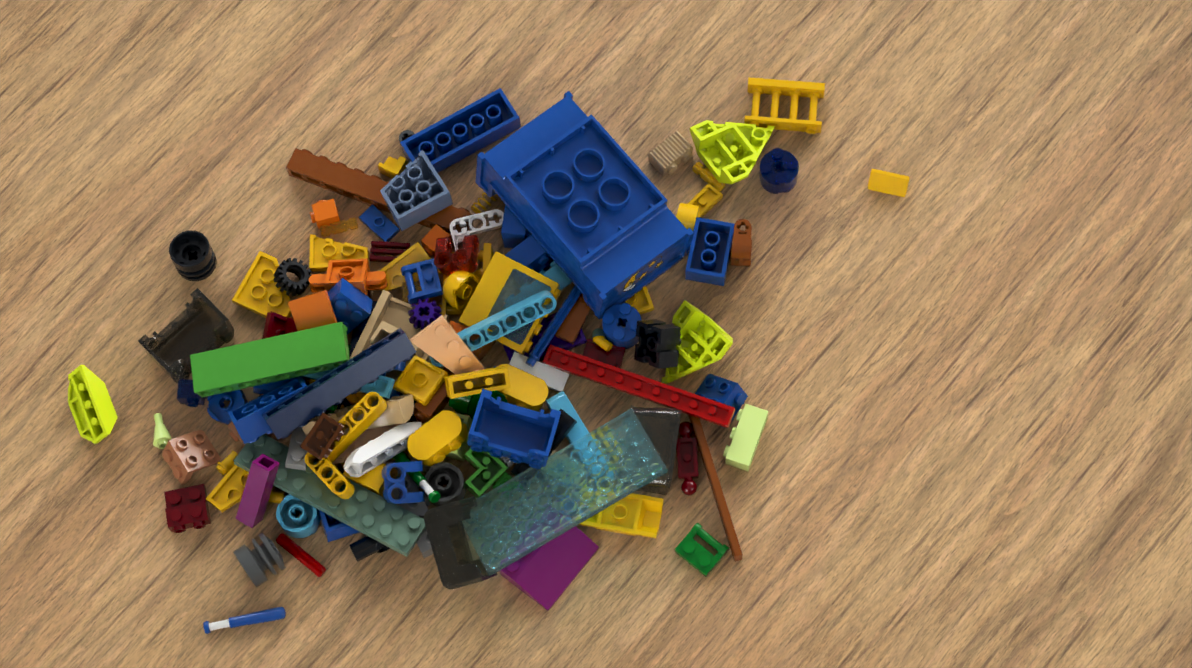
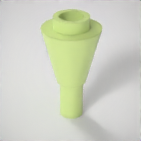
[153,413,172,449]

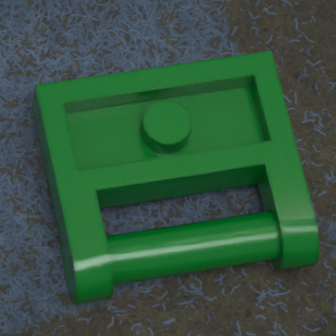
[674,523,730,577]

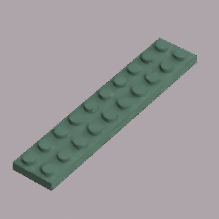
[234,434,429,557]

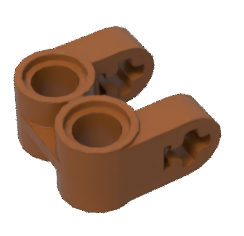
[731,219,752,267]

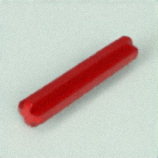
[276,533,326,577]

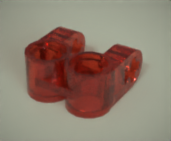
[434,234,479,276]

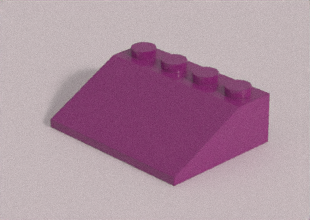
[498,506,599,611]

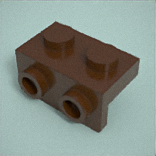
[300,413,345,460]

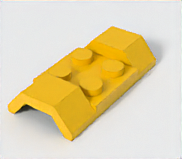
[576,484,664,539]

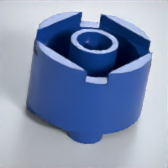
[602,303,642,349]

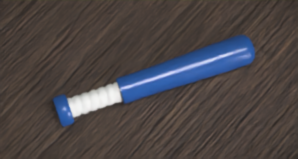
[203,607,286,634]

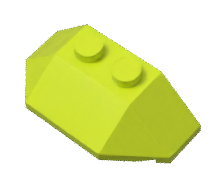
[68,365,118,444]

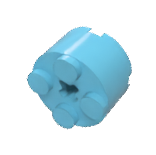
[276,494,320,538]

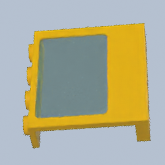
[459,251,561,355]

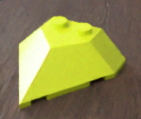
[690,120,775,184]
[661,300,733,384]

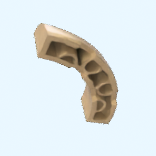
[302,394,414,436]

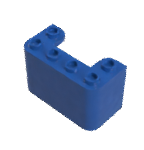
[467,389,561,469]

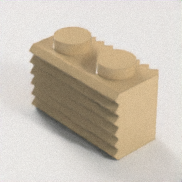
[648,131,693,176]

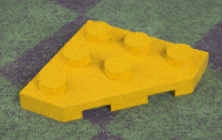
[232,251,291,318]

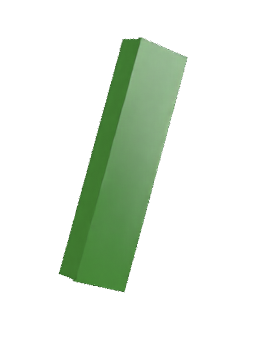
[190,322,350,398]

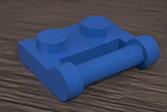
[401,258,443,304]

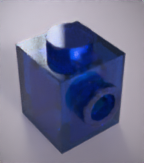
[177,379,208,407]

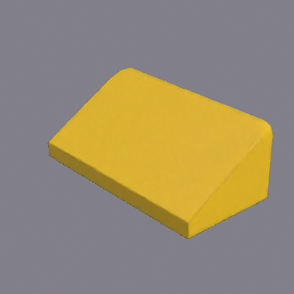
[867,169,910,197]

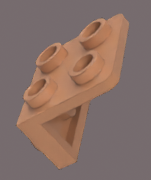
[162,430,221,485]

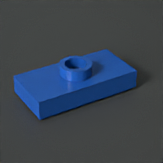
[359,204,400,242]

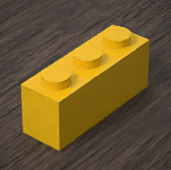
[444,366,511,399]

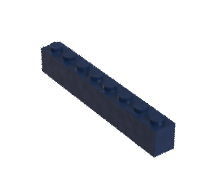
[262,328,416,439]

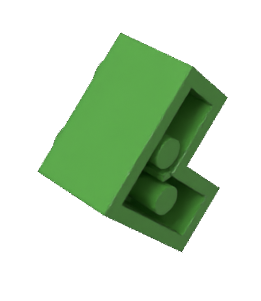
[463,449,508,499]

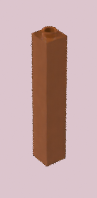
[414,325,497,423]

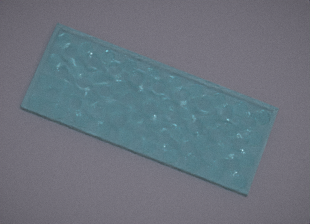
[456,408,669,576]

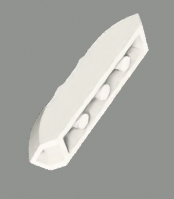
[343,422,422,477]

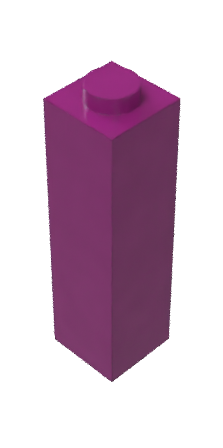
[236,454,280,528]

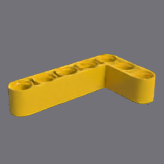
[305,392,387,499]

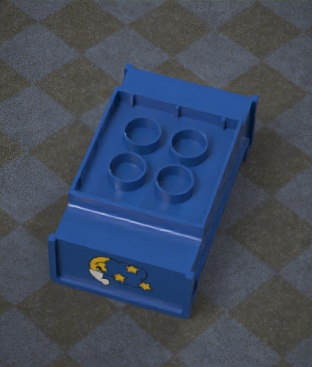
[475,91,694,320]

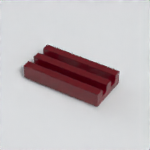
[369,241,411,262]

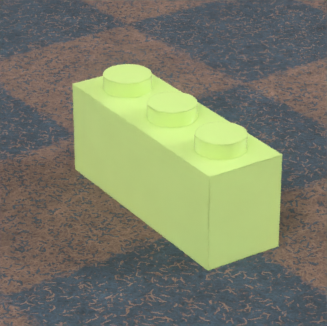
[723,403,768,472]

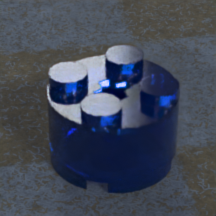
[759,148,799,194]

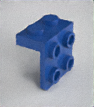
[695,374,748,428]

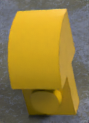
[676,203,699,246]

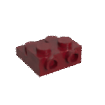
[164,484,211,533]

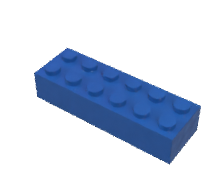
[400,88,521,173]

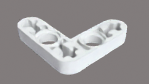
[450,209,504,273]

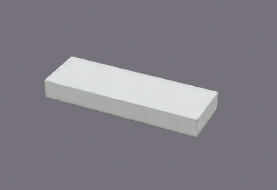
[509,352,569,392]

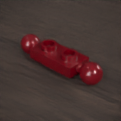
[676,421,699,496]

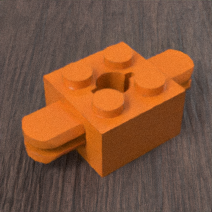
[309,258,388,296]

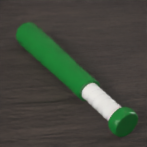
[393,451,441,503]

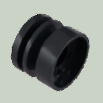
[169,230,217,281]

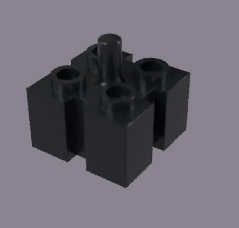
[634,319,681,369]

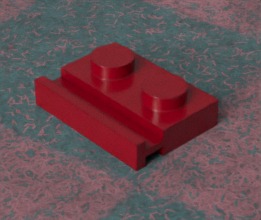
[583,339,626,368]

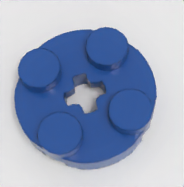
[207,389,248,425]

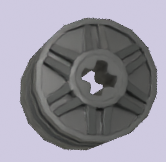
[233,532,286,587]

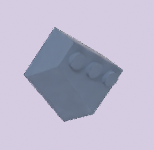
[380,150,453,231]

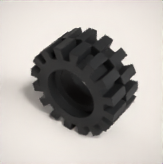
[274,258,311,296]

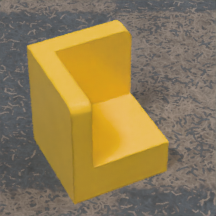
[377,156,408,179]

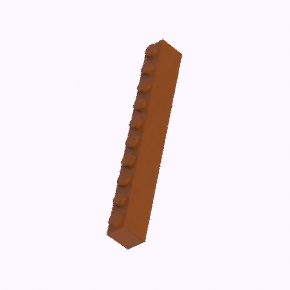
[286,148,471,235]

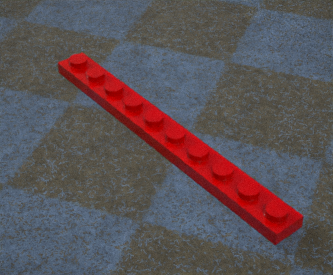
[543,344,735,428]

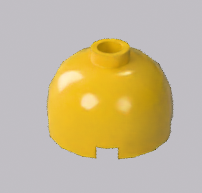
[442,270,480,311]

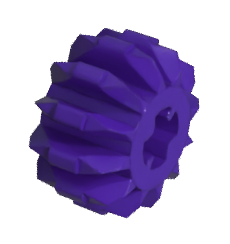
[408,298,442,330]

